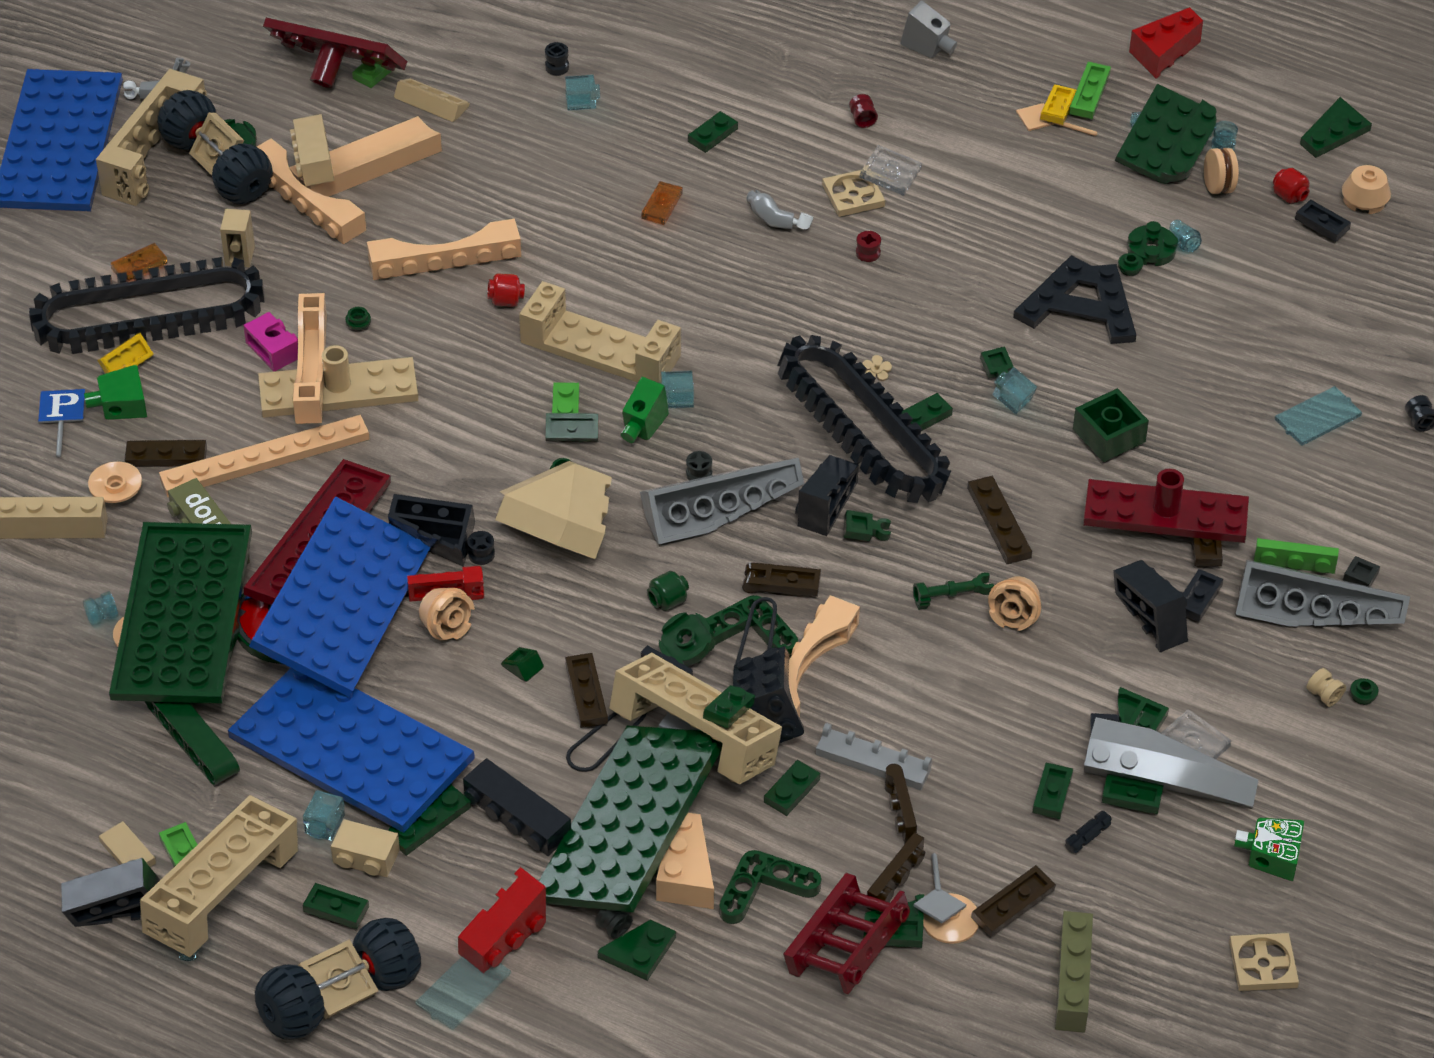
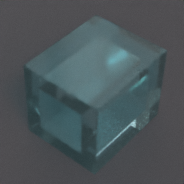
[565,75,600,111]
[993,367,1037,414]
[660,371,694,408]
[303,790,345,841]

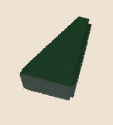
[501,647,544,682]

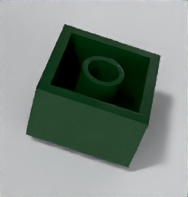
[1073,388,1149,462]

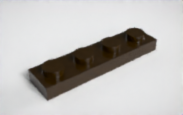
[967,475,1032,565]

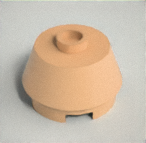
[1342,165,1391,214]
[988,576,1041,631]
[419,588,475,640]

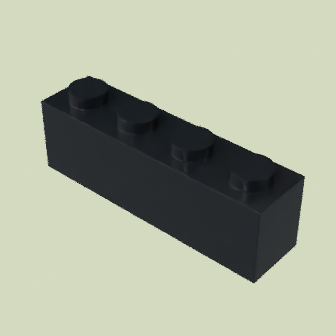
[463,758,571,856]

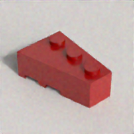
[1129,7,1204,79]
[458,867,546,974]

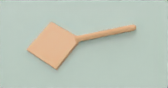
[1016,103,1097,136]

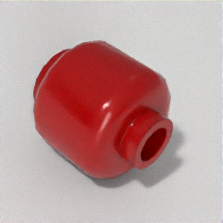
[1273,168,1310,204]
[487,274,525,307]

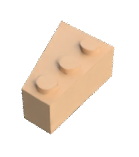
[656,813,714,909]

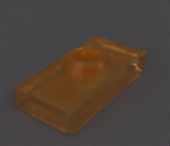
[641,181,683,225]
[110,243,168,281]

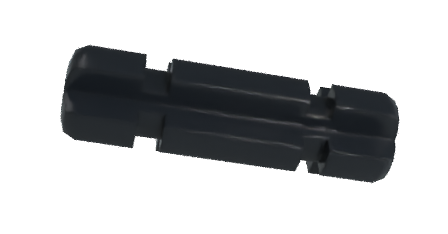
[1065,811,1112,854]

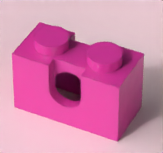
[243,312,298,372]

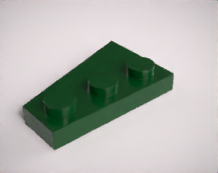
[1300,97,1372,158]
[388,784,471,856]

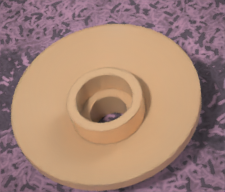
[88,461,142,503]
[923,893,979,944]

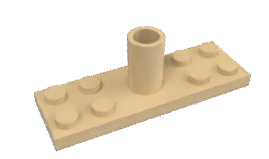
[258,345,418,418]

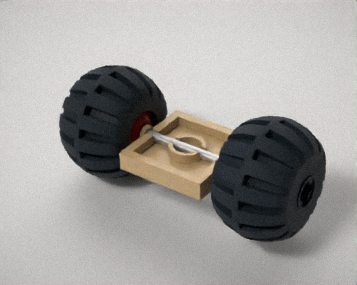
[157,90,273,204]
[255,918,421,1040]

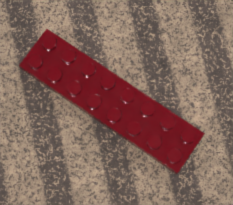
[244,459,391,605]

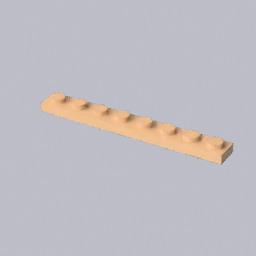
[159,415,369,497]

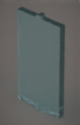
[1275,386,1362,446]
[416,956,511,1031]

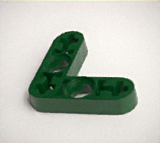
[705,595,798,658]
[719,850,822,924]

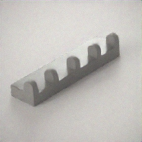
[816,723,932,790]

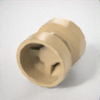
[1306,668,1346,707]

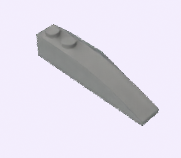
[640,458,804,544]
[1235,560,1410,626]
[1084,717,1258,808]

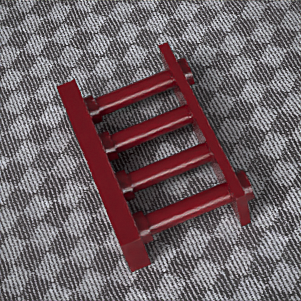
[783,873,910,995]

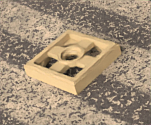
[822,168,885,217]
[1229,933,1299,991]

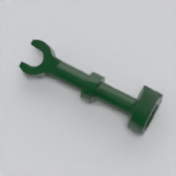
[913,573,994,610]

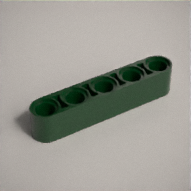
[145,701,240,786]

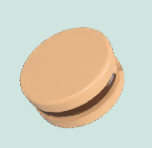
[1204,148,1239,194]

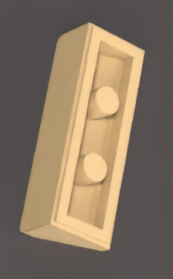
[394,78,470,122]

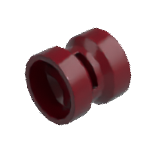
[849,94,878,128]

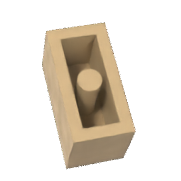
[220,209,255,267]
[331,819,400,877]

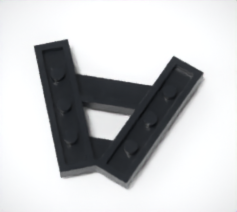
[1013,255,1136,344]

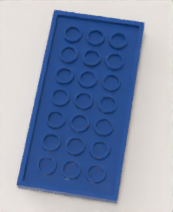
[0,69,123,211]
[249,496,430,697]
[227,668,475,833]

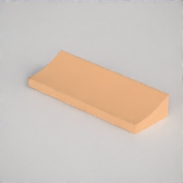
[289,116,442,197]

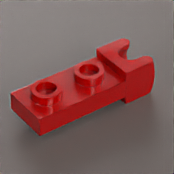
[407,566,485,602]

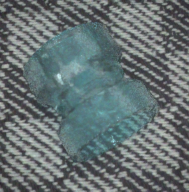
[1211,121,1238,151]
[83,591,119,626]

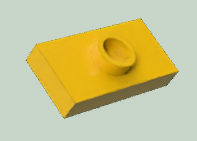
[1040,84,1077,125]
[97,333,154,374]

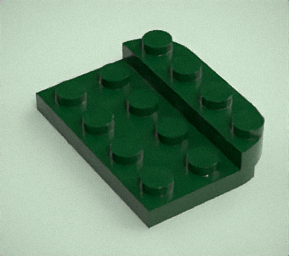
[1115,84,1217,184]

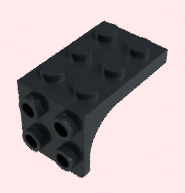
[733,646,804,744]

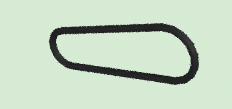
[733,597,777,673]
[566,712,647,772]

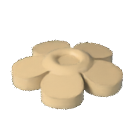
[862,355,892,381]

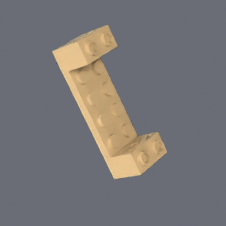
[96,69,207,206]
[519,281,681,384]
[609,653,782,785]
[140,795,298,957]

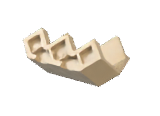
[495,461,612,559]

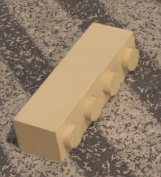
[290,114,334,187]
[0,497,108,539]

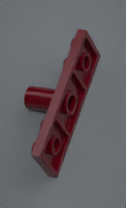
[263,17,408,88]
[1083,469,1249,543]

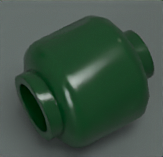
[647,571,689,611]

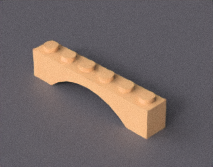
[257,138,366,244]
[367,218,521,280]
[293,293,327,424]
[789,595,860,718]

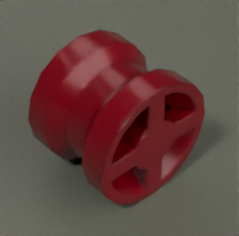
[856,231,881,262]

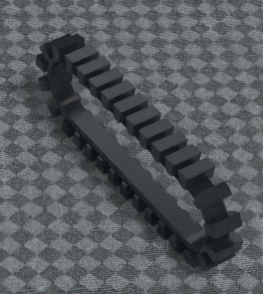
[29,257,265,354]
[777,335,951,503]

